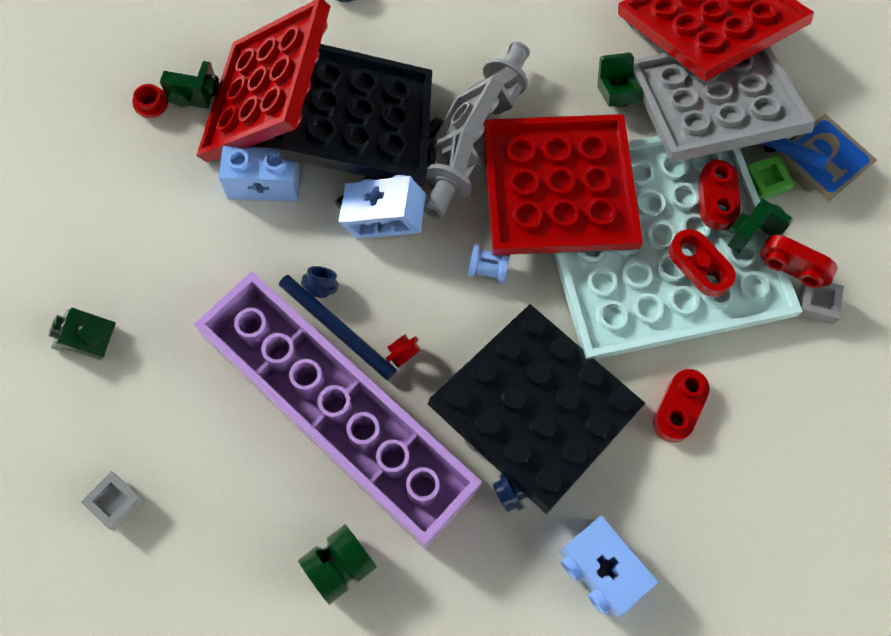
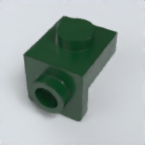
[597,52,643,107]
[160,61,219,109]
[727,198,793,253]
[48,307,116,360]

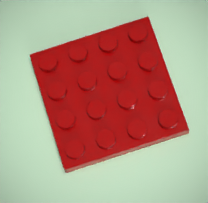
[196,0,331,163]
[618,0,814,82]
[482,114,643,256]

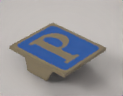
[778,114,877,201]

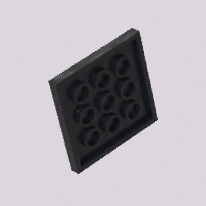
[279,43,432,187]
[427,304,645,514]

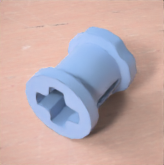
[468,244,510,284]

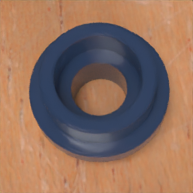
[301,266,339,298]
[493,474,527,512]

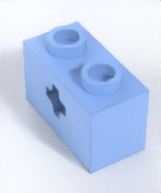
[218,146,301,202]
[338,175,426,239]
[558,515,658,617]

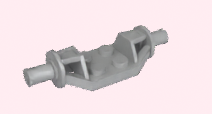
[424,41,530,220]

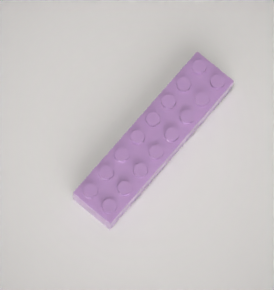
[194,271,482,550]

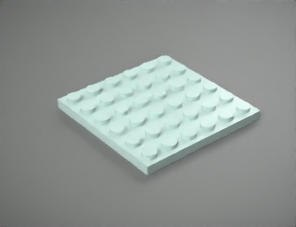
[553,136,803,360]

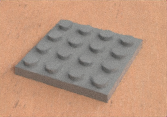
[633,47,815,163]

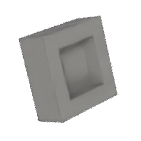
[799,283,844,324]
[81,471,144,531]

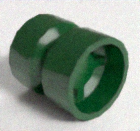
[298,524,377,605]

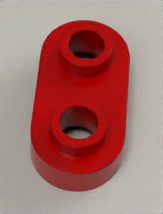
[698,160,741,231]
[669,229,736,297]
[760,235,838,288]
[653,369,710,443]

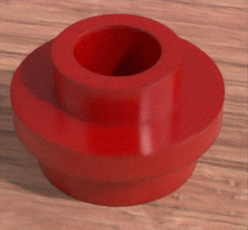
[132,84,168,118]
[385,334,421,368]

